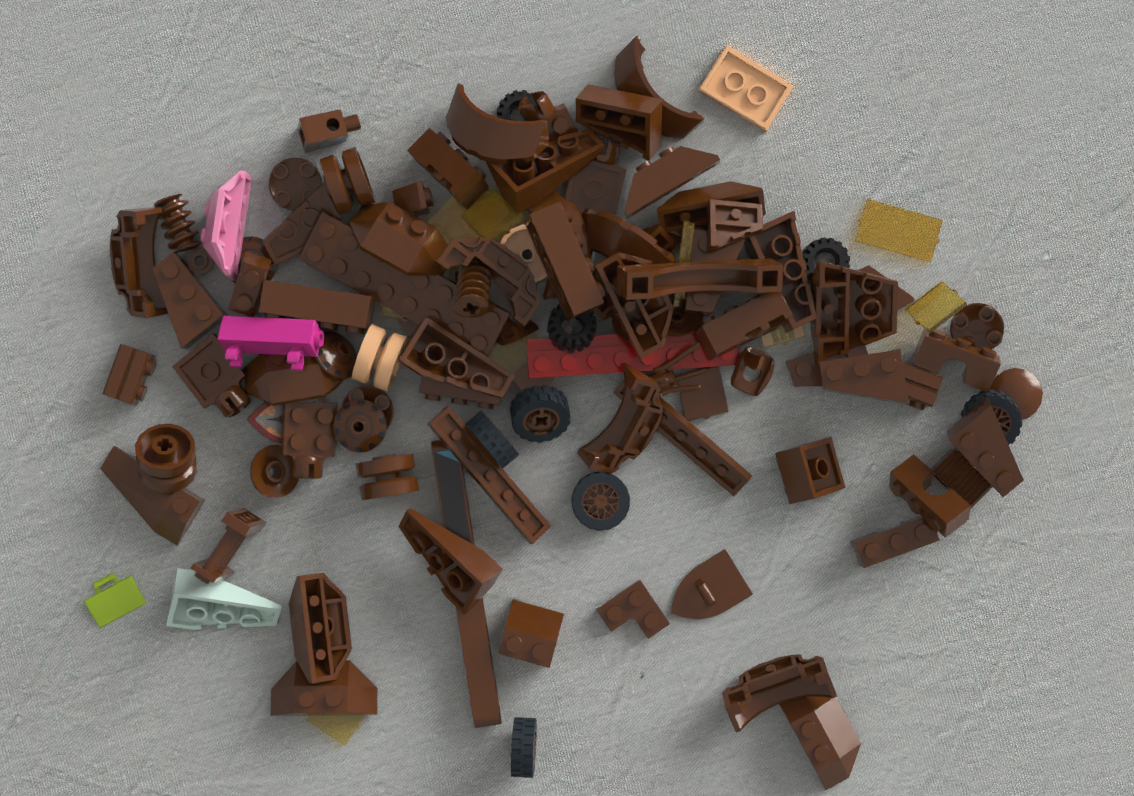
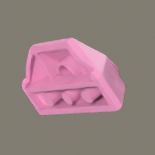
[201,171,252,281]

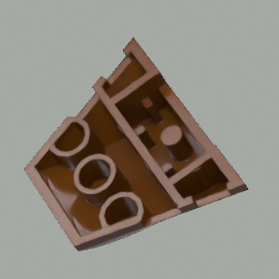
[810,261,898,364]

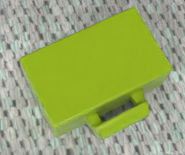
[84,573,146,628]

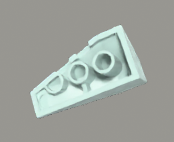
[166,568,282,630]

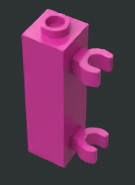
[217,316,324,371]

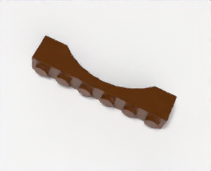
[616,258,783,300]

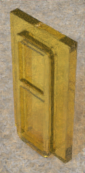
[673,219,694,307]

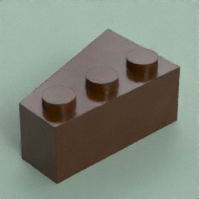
[576,84,663,160]

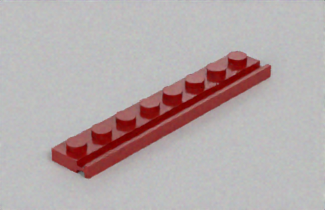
[526,329,740,379]

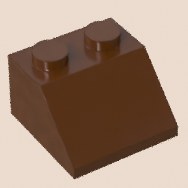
[775,437,846,504]
[498,599,564,668]

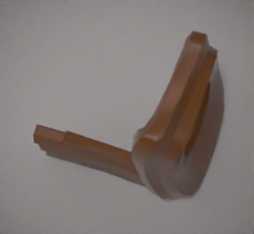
[731,347,774,396]

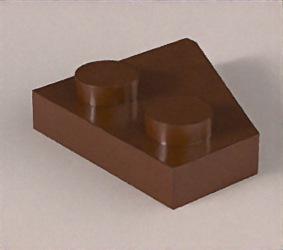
[707,199,763,251]

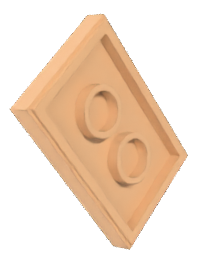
[698,45,794,132]

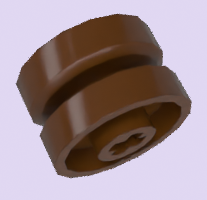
[320,147,376,215]
[135,424,197,493]
[355,454,419,501]

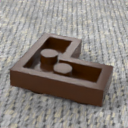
[596,579,670,639]

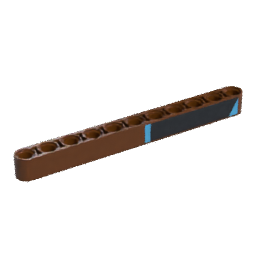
[431,440,502,728]

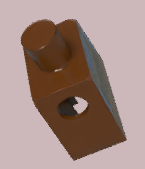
[298,110,361,153]

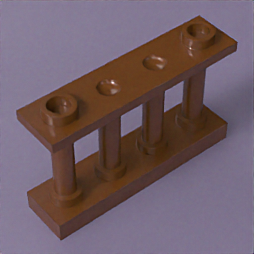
[191,508,267,584]

